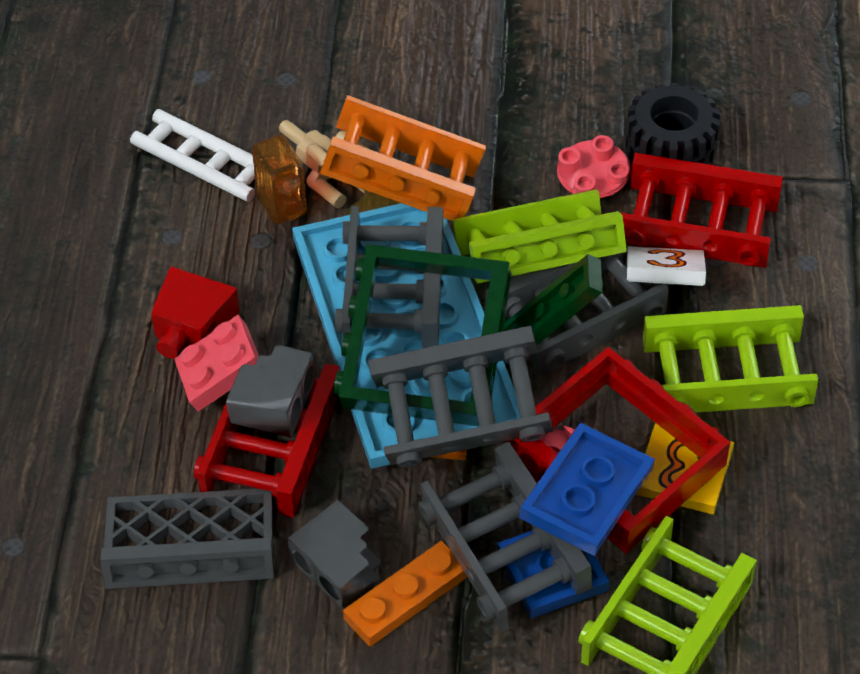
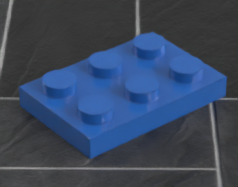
[519,423,655,556]

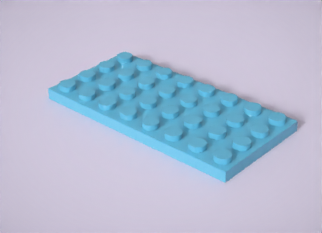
[292,203,520,469]

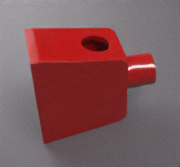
[151,266,240,359]

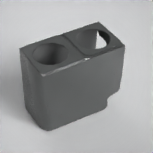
[226,345,316,438]
[288,500,381,610]

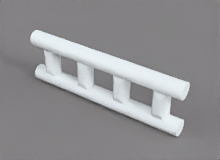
[130,109,277,202]

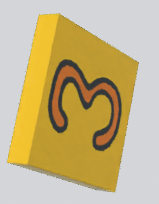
[636,423,734,515]

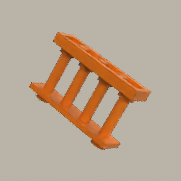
[320,95,486,221]

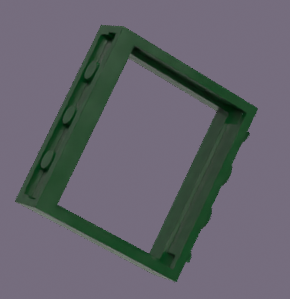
[334,244,512,426]

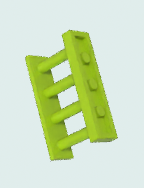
[452,189,627,284]
[643,305,818,413]
[578,516,757,674]

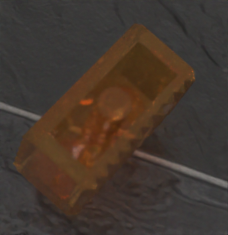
[252,134,308,224]

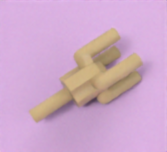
[279,120,372,208]

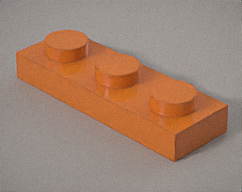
[343,541,467,647]

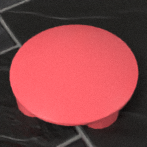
[557,135,631,198]

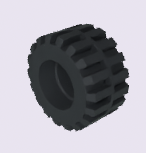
[626,83,720,165]

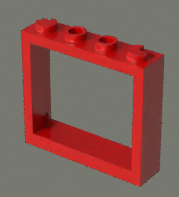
[506,347,731,554]

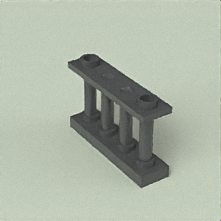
[335,206,444,348]
[486,253,669,377]
[368,326,553,468]
[418,442,592,633]

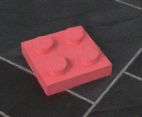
[174,315,259,412]

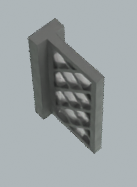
[100,489,274,589]

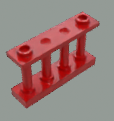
[620,153,783,268]
[194,363,340,517]

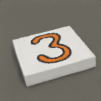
[627,246,706,286]

